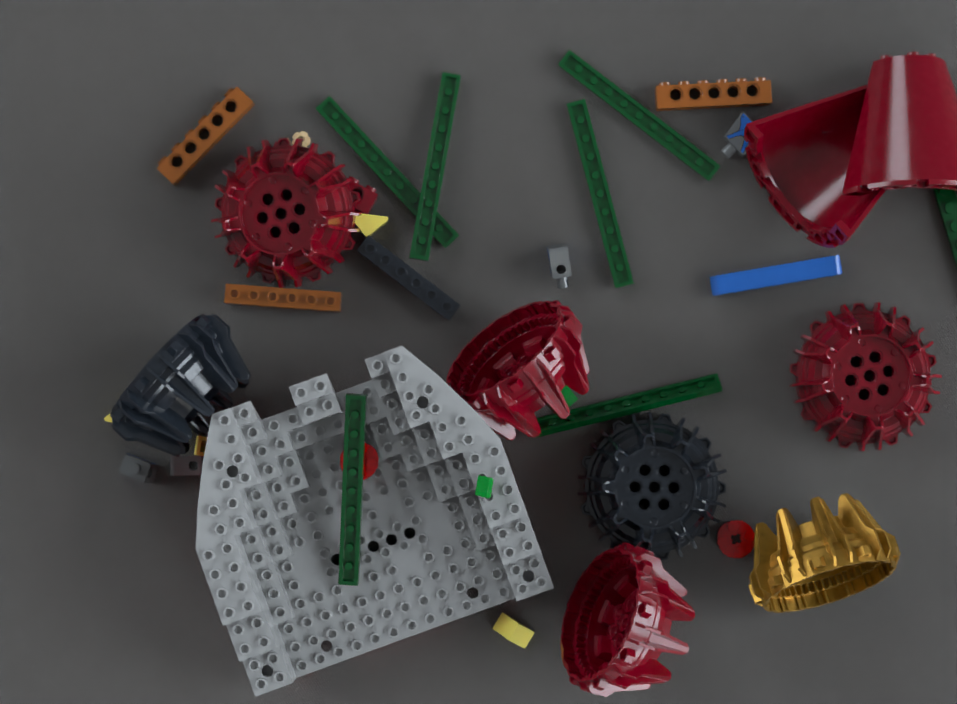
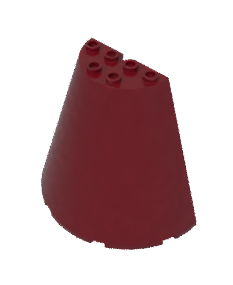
[842,52,957,196]
[744,84,886,248]

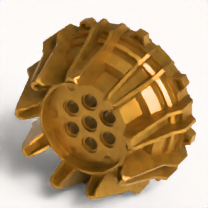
[749,493,901,613]

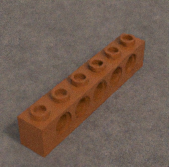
[655,77,772,111]
[157,86,255,186]
[224,284,342,313]

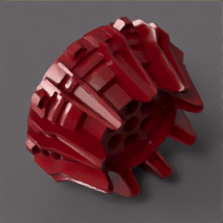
[211,138,362,288]
[446,300,590,441]
[789,302,942,452]
[560,542,695,697]

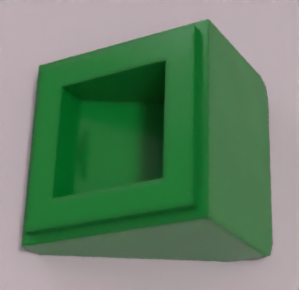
[475,476,494,498]

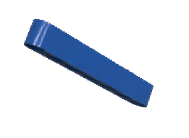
[709,255,843,296]

